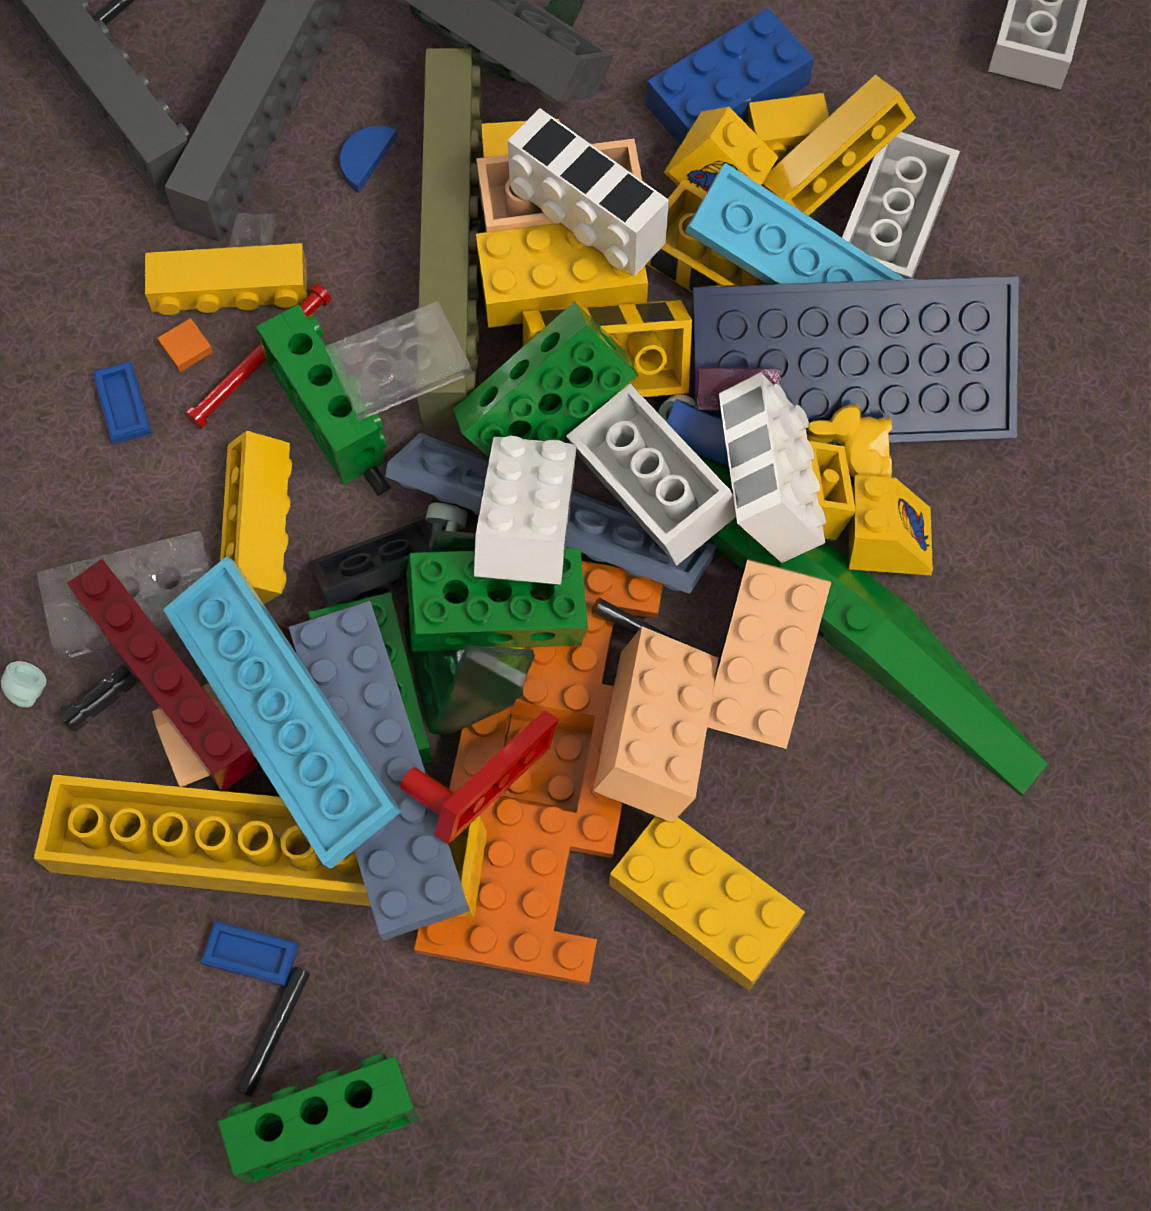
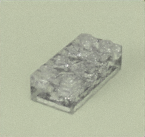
[37,530,213,664]

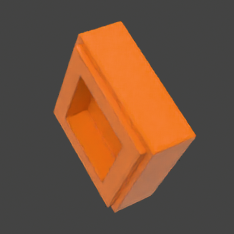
[157,318,213,372]

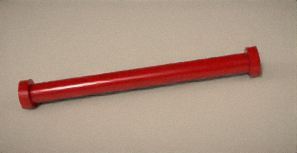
[184,284,332,429]

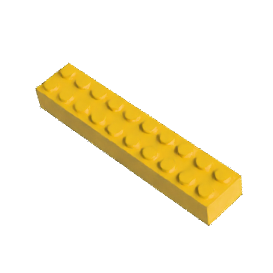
[34,775,487,917]

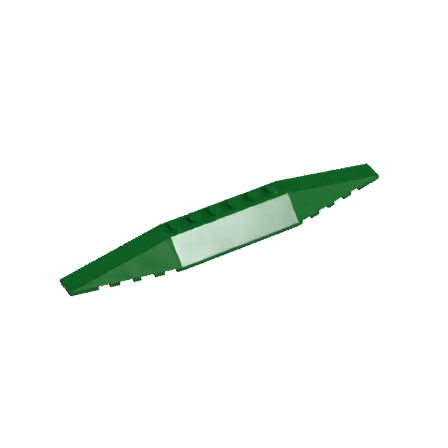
[599,401,1048,796]

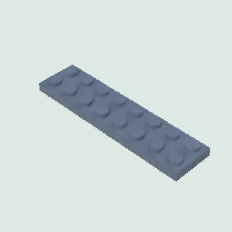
[385,433,717,594]
[289,601,470,941]

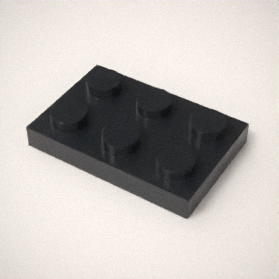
[310,519,443,605]

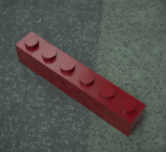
[66,559,258,791]

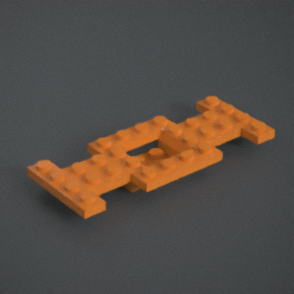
[414,561,663,986]

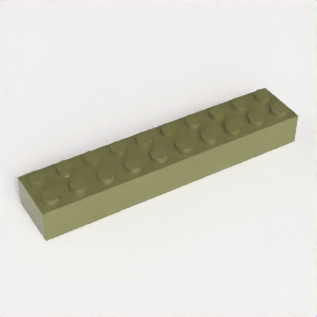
[416,48,483,428]

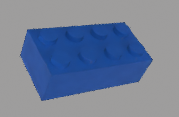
[646,8,814,145]

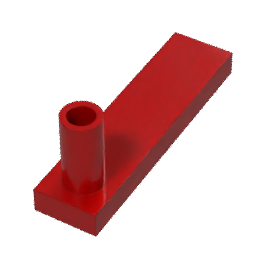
[400,710,558,844]

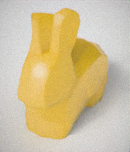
[806,404,892,479]

